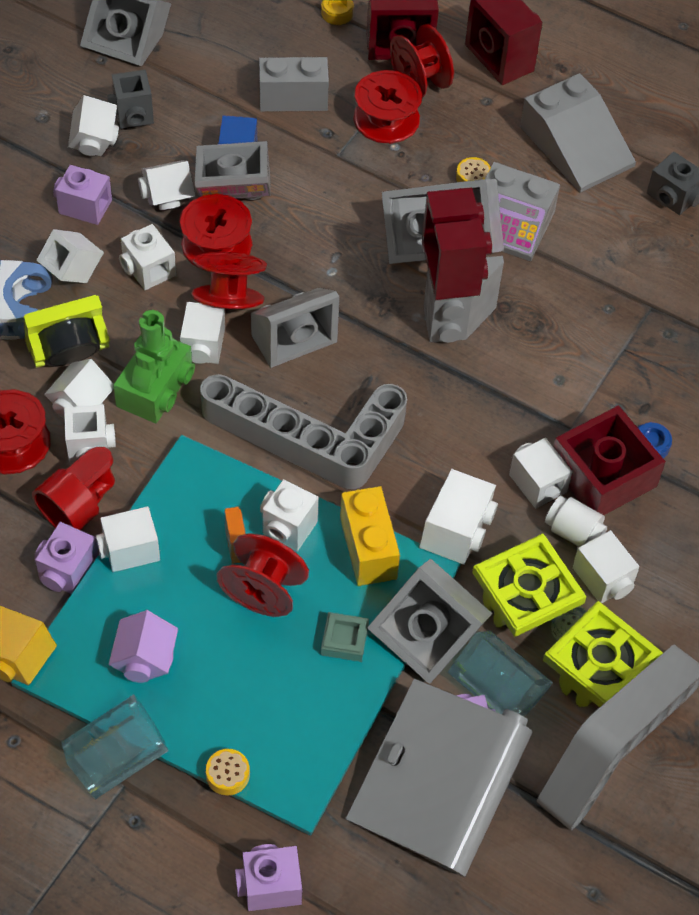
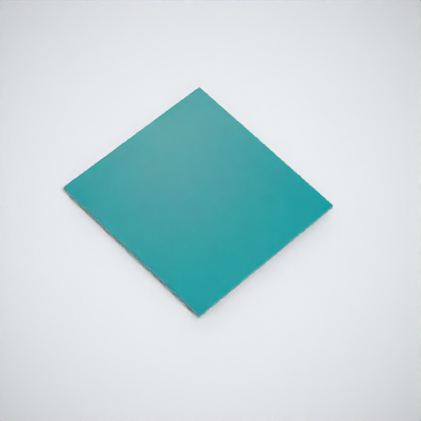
[11,435,461,836]

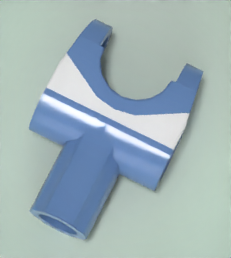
[0,260,52,340]

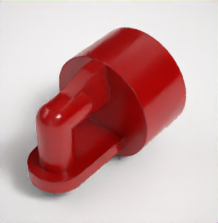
[32,447,115,530]

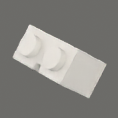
[419,469,498,565]

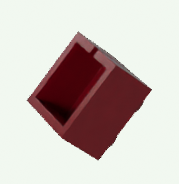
[422,187,492,300]

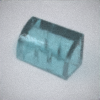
[448,631,553,716]
[61,694,168,800]

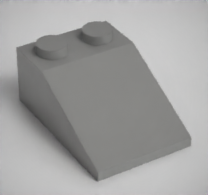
[520,73,636,193]
[382,179,504,264]

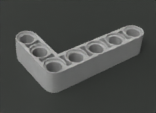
[200,374,407,489]
[536,645,699,830]

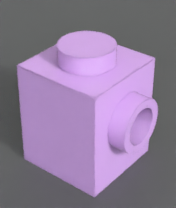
[53,165,112,225]
[34,522,99,594]
[109,610,178,683]
[235,844,302,911]

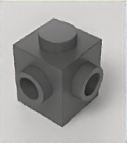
[107,70,154,128]
[647,151,699,215]

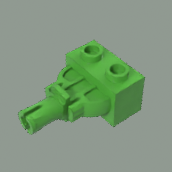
[114,310,195,424]

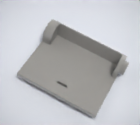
[346,679,533,877]

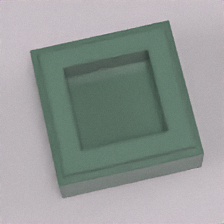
[321,612,369,662]

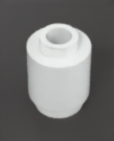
[545,496,607,547]

